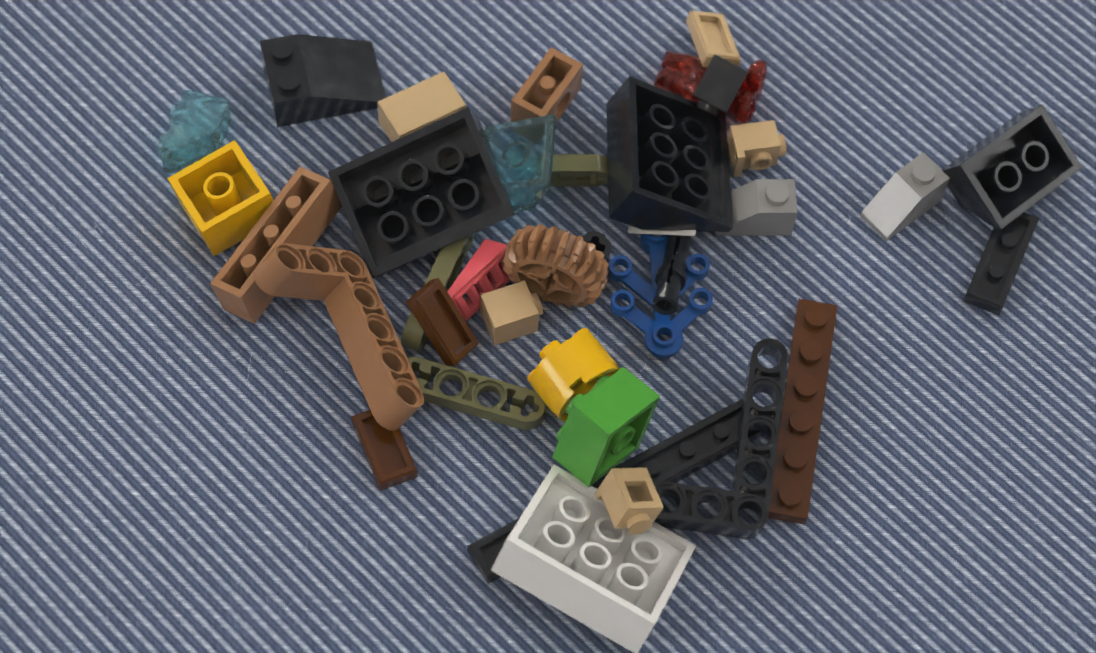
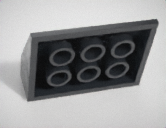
[606,76,733,232]
[328,107,516,279]

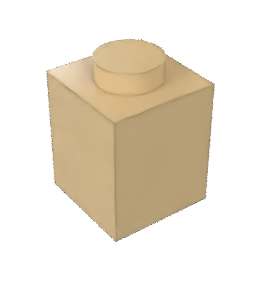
[480,280,543,346]

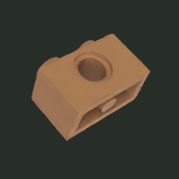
[510,47,583,142]

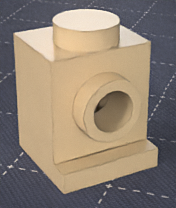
[727,120,786,177]
[595,468,664,535]

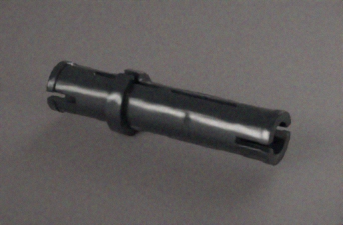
[652,235,692,315]

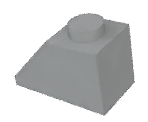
[860,152,950,241]
[715,179,797,236]

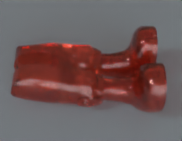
[653,51,768,124]

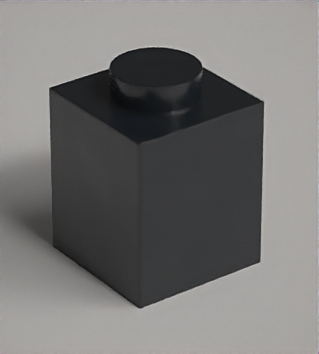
[692,54,748,117]

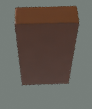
[406,278,479,366]
[351,410,418,491]

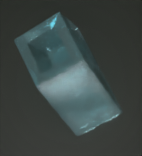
[157,89,231,174]

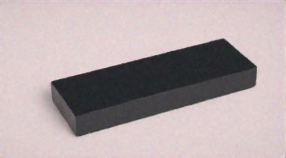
[963,212,1039,316]

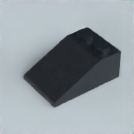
[260,34,386,127]

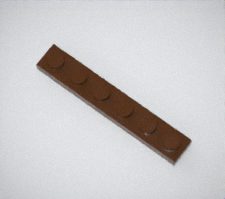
[768,299,838,525]

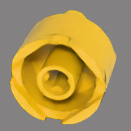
[527,328,620,422]

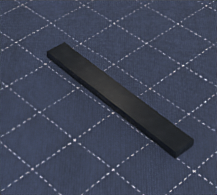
[467,398,764,584]

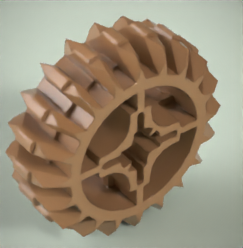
[503,224,609,308]

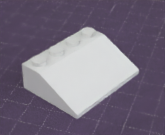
[491,465,696,653]

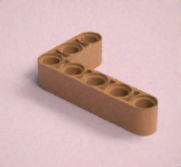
[254,243,424,431]

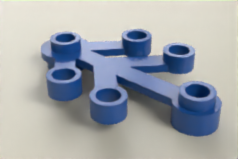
[608,234,713,359]

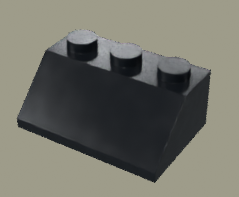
[942,104,1083,230]

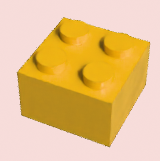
[167,140,274,256]

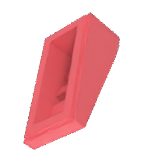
[447,239,510,321]

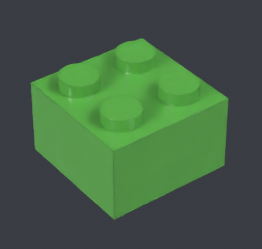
[553,367,660,487]

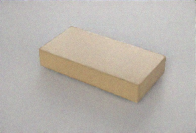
[686,11,741,67]

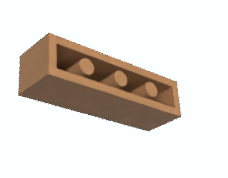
[210,167,342,324]

